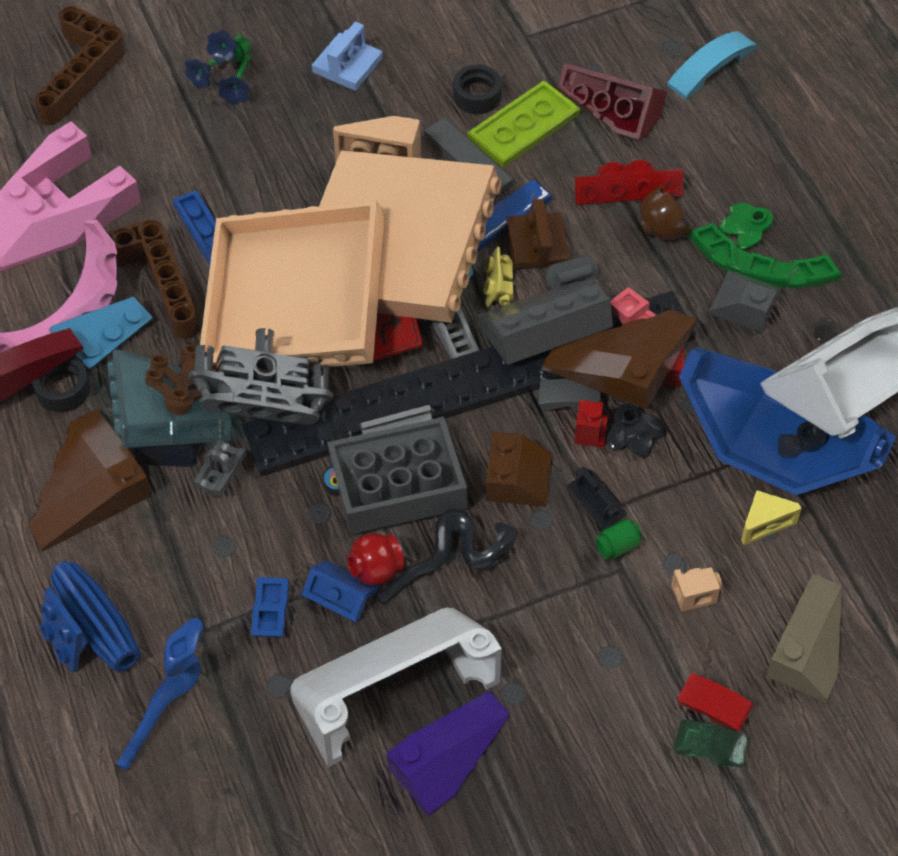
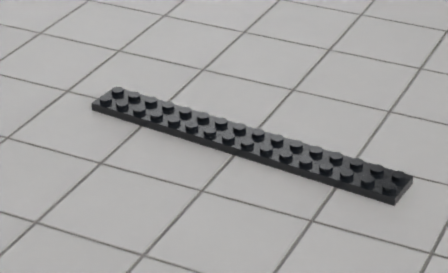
[242,291,696,477]

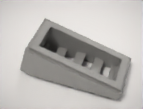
[431,307,479,359]

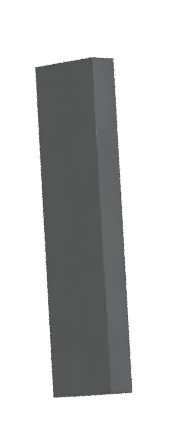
[424,117,513,197]

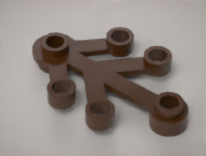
[145,344,218,415]

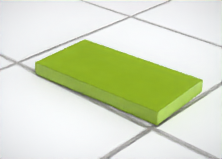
[467,80,580,168]

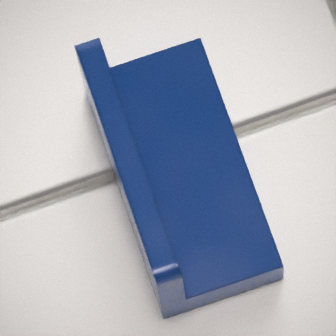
[301,561,379,622]

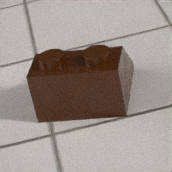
[486,431,551,507]

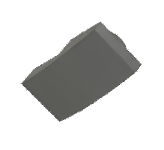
[538,379,602,413]

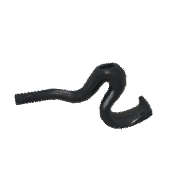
[376,509,518,605]

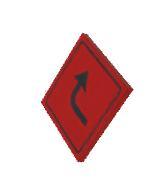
[373,313,423,362]

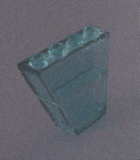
[107,350,231,448]

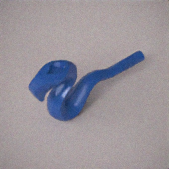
[116,618,204,771]

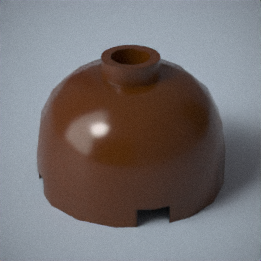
[639,185,692,241]

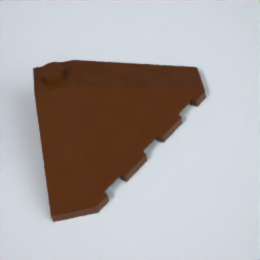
[542,310,697,409]
[28,409,151,552]

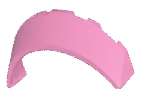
[0,220,117,353]

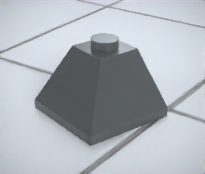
[709,270,782,332]

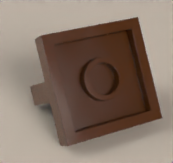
[506,199,570,269]

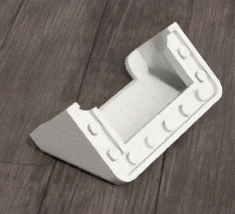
[760,307,898,438]
[291,607,501,767]

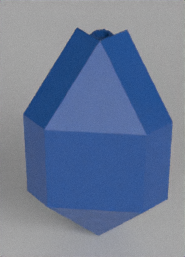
[679,347,896,495]

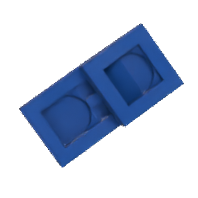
[251,577,289,638]

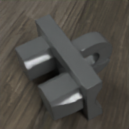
[193,440,246,498]

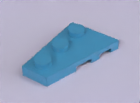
[49,296,153,373]

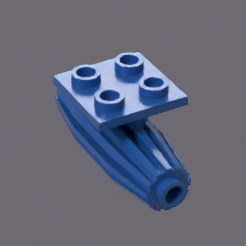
[39,561,141,673]

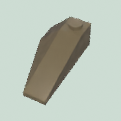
[766,574,842,702]

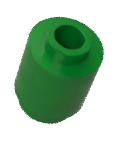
[594,519,642,560]

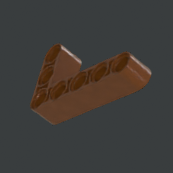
[34,6,126,126]
[84,219,198,339]

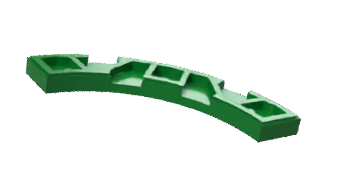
[689,222,841,288]

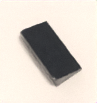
[134,431,199,467]

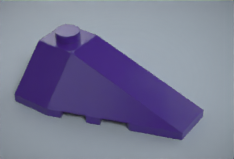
[387,691,510,817]

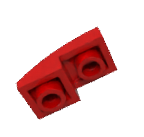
[676,673,754,732]

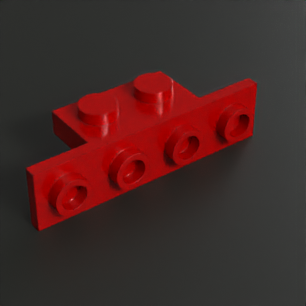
[574,160,683,205]

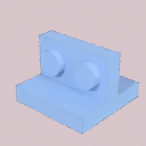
[312,21,383,91]

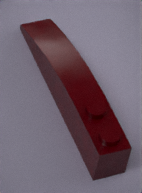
[0,328,84,402]

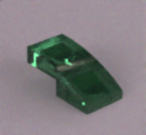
[673,719,750,768]

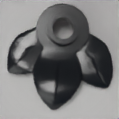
[607,404,665,459]

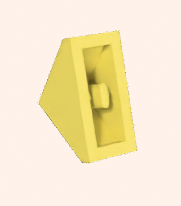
[741,490,802,545]

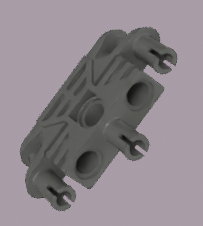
[188,328,334,425]

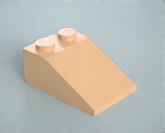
[333,116,421,162]

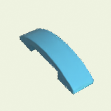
[667,31,757,99]

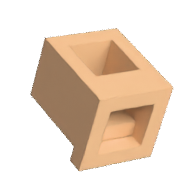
[671,567,722,612]

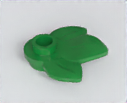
[719,203,773,250]

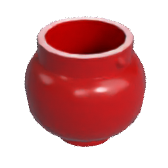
[347,533,404,586]

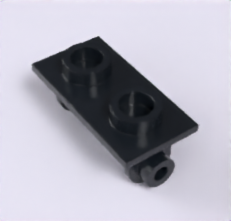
[567,467,627,529]

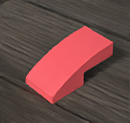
[610,287,657,324]

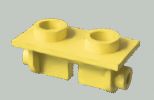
[483,247,513,307]

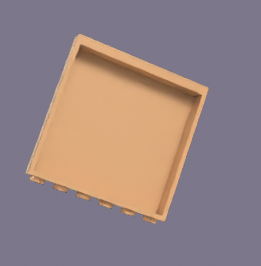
[319,150,501,323]
[200,200,385,373]

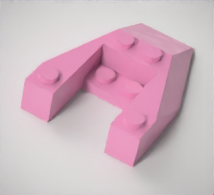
[0,121,141,271]

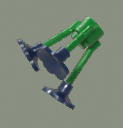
[185,30,252,104]

